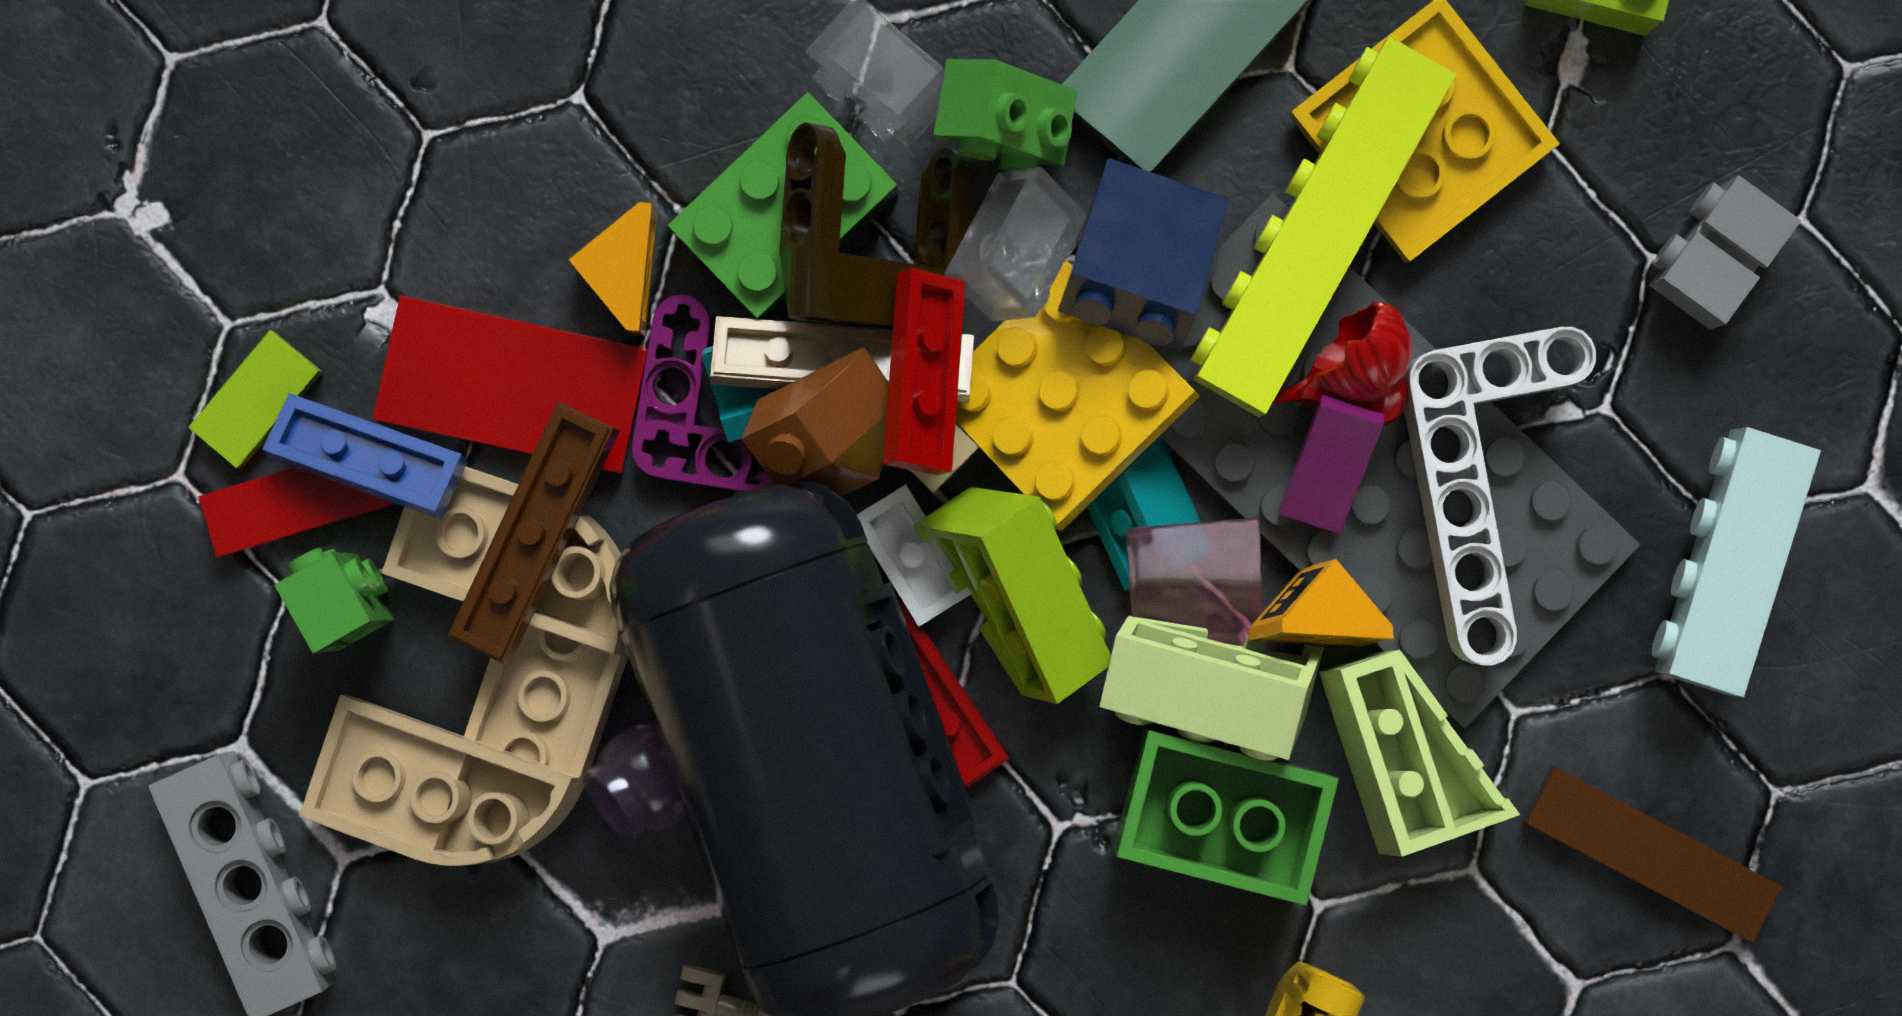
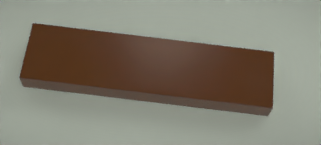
[447,401,620,665]
[1522,766,1783,943]

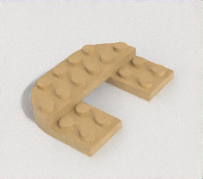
[299,467,629,866]

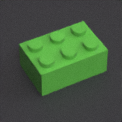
[668,92,898,320]
[1113,727,1339,906]

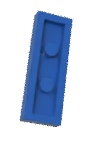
[262,393,468,520]

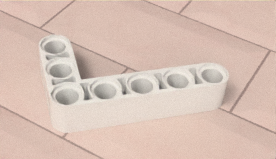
[1404,327,1596,665]

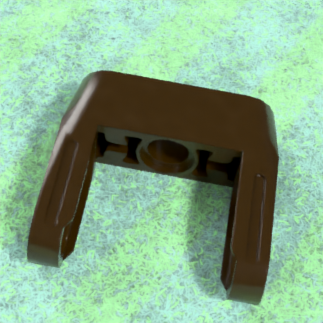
[779,122,979,329]

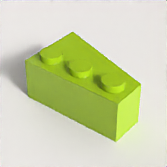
[913,487,1111,704]

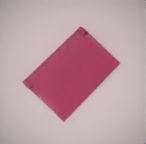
[1127,517,1263,646]

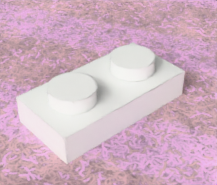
[857,484,972,626]

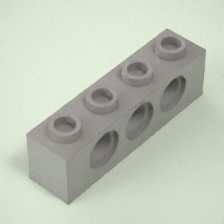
[148,751,336,1016]

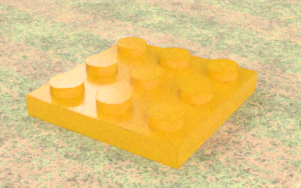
[1288,0,1560,264]
[956,260,1200,531]

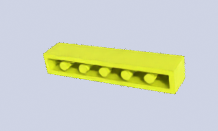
[1190,36,1457,418]

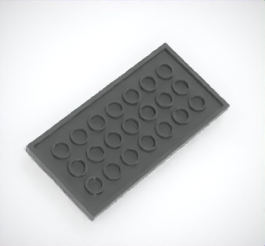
[1151,193,1641,729]

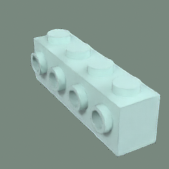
[1652,427,1821,697]

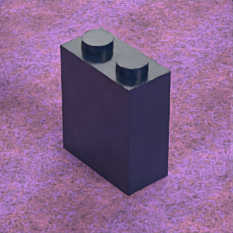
[1058,158,1229,352]

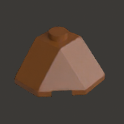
[741,347,889,496]

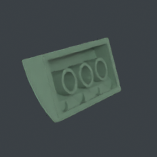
[1062,0,1310,173]

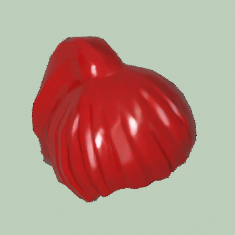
[1273,302,1412,426]

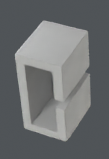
[1649,175,1801,330]

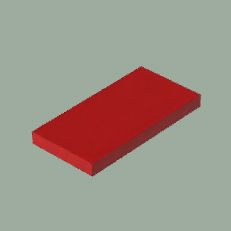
[372,295,648,474]

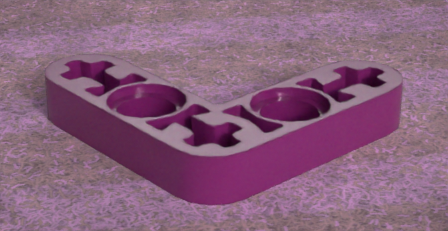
[632,295,775,492]

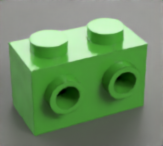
[933,59,1077,175]
[274,548,395,654]

